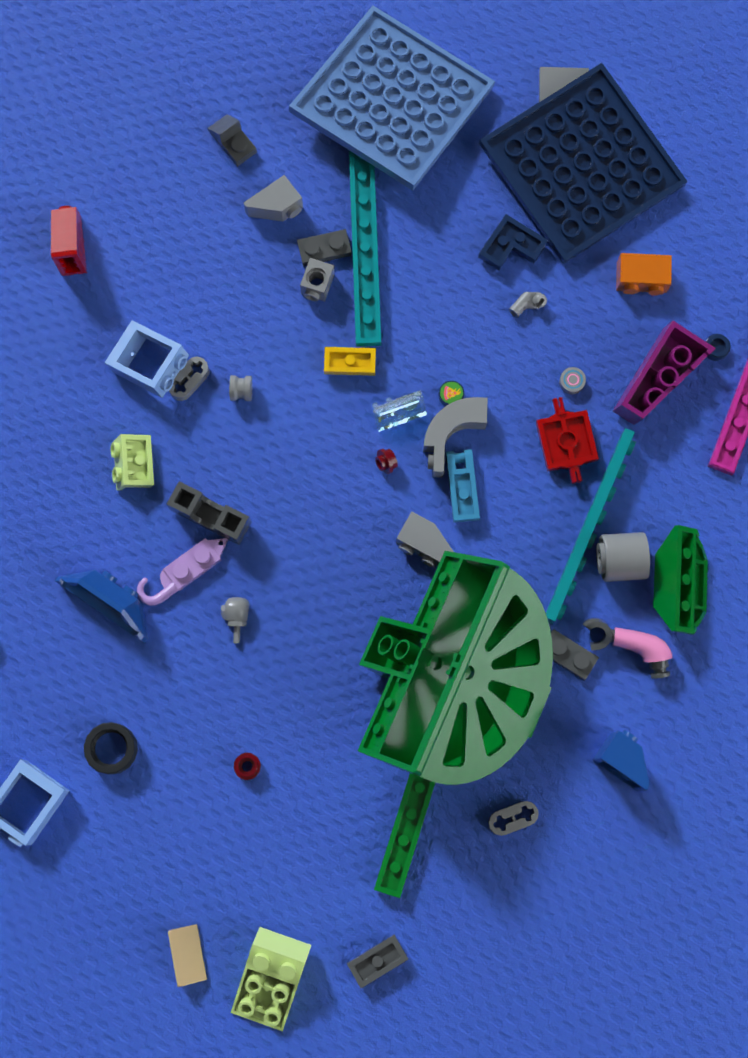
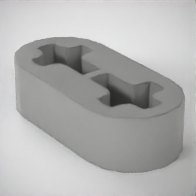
[169,357,209,401]
[488,801,539,836]

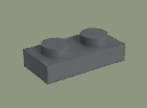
[297,229,352,267]
[551,629,599,681]
[347,934,408,988]

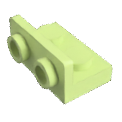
[110,434,154,490]

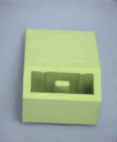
[231,927,311,1031]

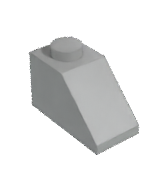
[244,175,303,221]

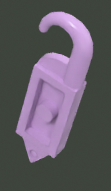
[137,538,228,606]

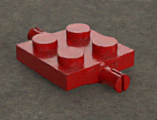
[536,397,599,484]

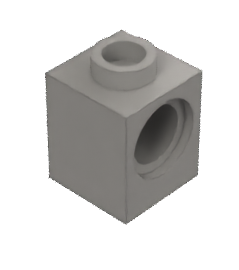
[300,258,335,301]

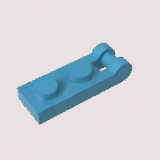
[446,449,480,523]

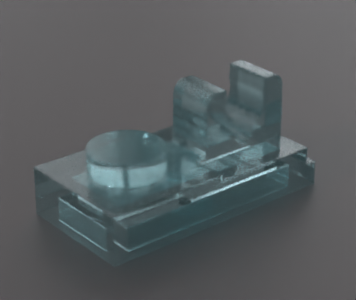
[372,390,427,432]

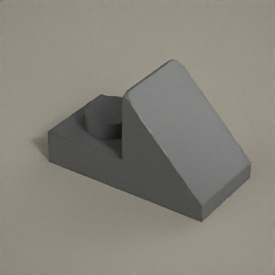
[208,114,257,167]

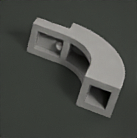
[423,397,488,478]

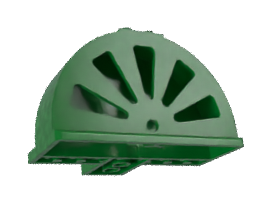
[358,551,553,785]

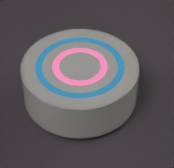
[559,367,586,394]

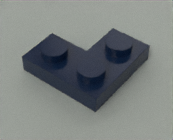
[478,214,548,270]

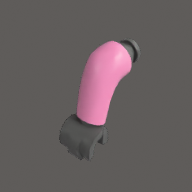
[583,618,673,679]

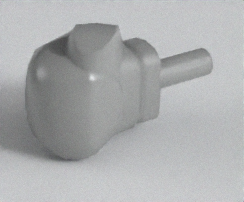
[221,597,250,643]

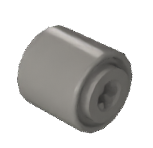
[596,532,650,582]

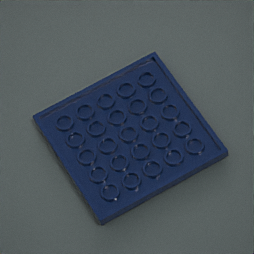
[479,63,688,264]

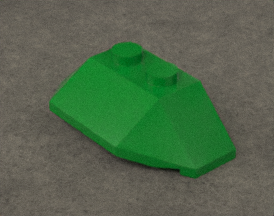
[653,525,708,634]

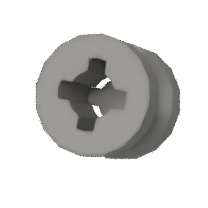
[229,375,252,401]

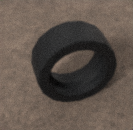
[84,722,138,774]

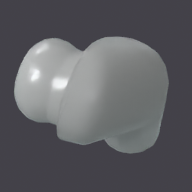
[509,292,547,318]

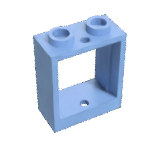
[105,320,189,398]
[0,759,70,847]

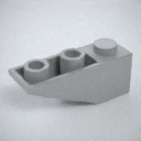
[396,512,454,568]

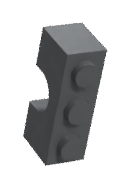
[167,481,252,545]

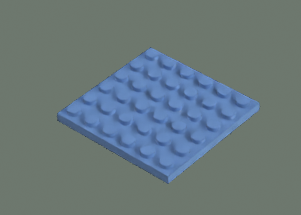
[289,6,495,191]

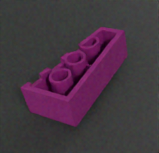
[613,321,716,425]

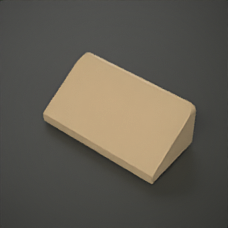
[168,924,207,987]

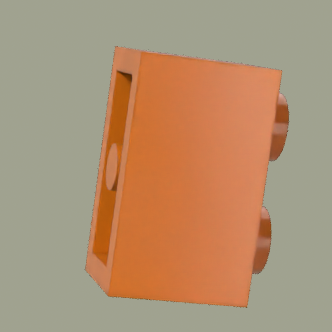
[616,253,672,296]

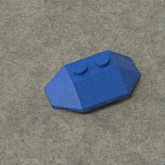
[55,570,148,643]

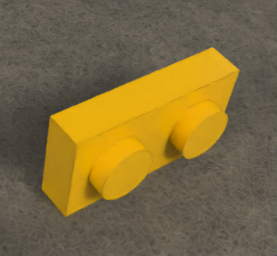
[324,347,376,376]

